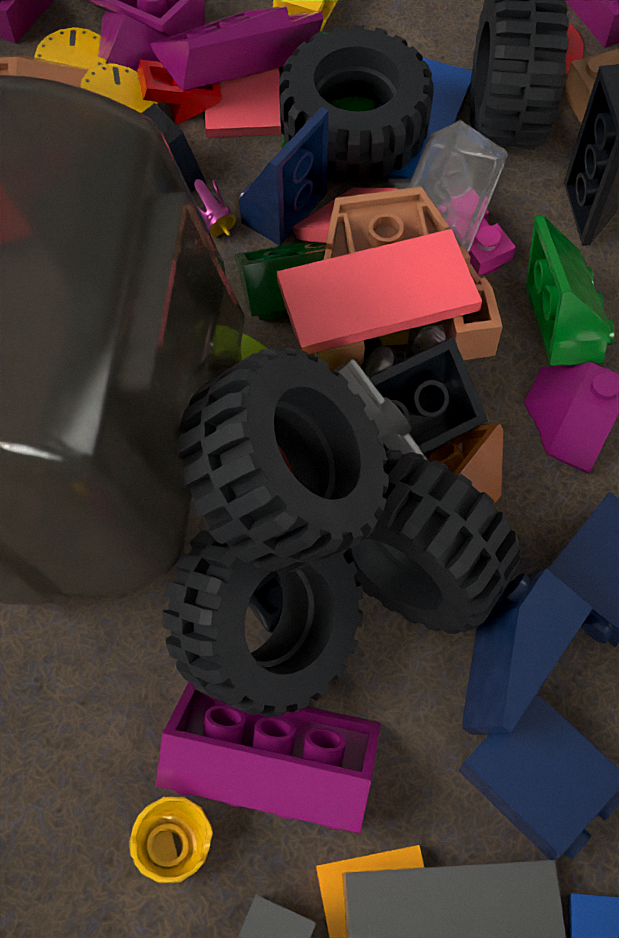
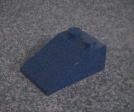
[239,107,329,245]
[462,568,593,735]

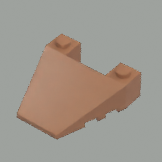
[314,187,503,372]

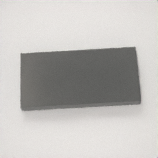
[342,860,566,938]

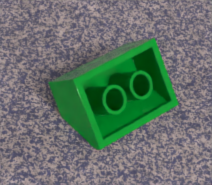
[525,215,614,366]

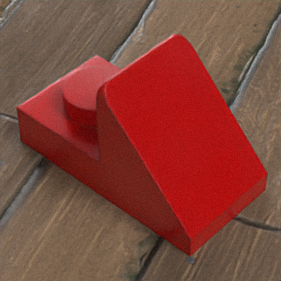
[137,60,222,124]

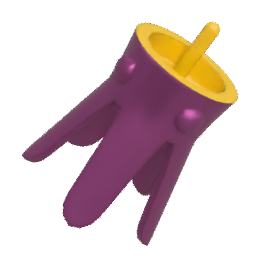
[179,179,236,238]

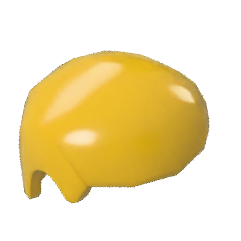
[129,797,213,883]

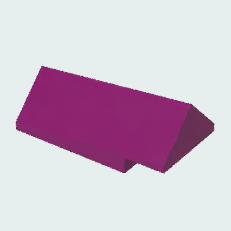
[151,6,323,91]

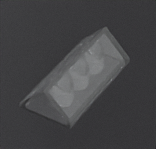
[408,120,508,253]

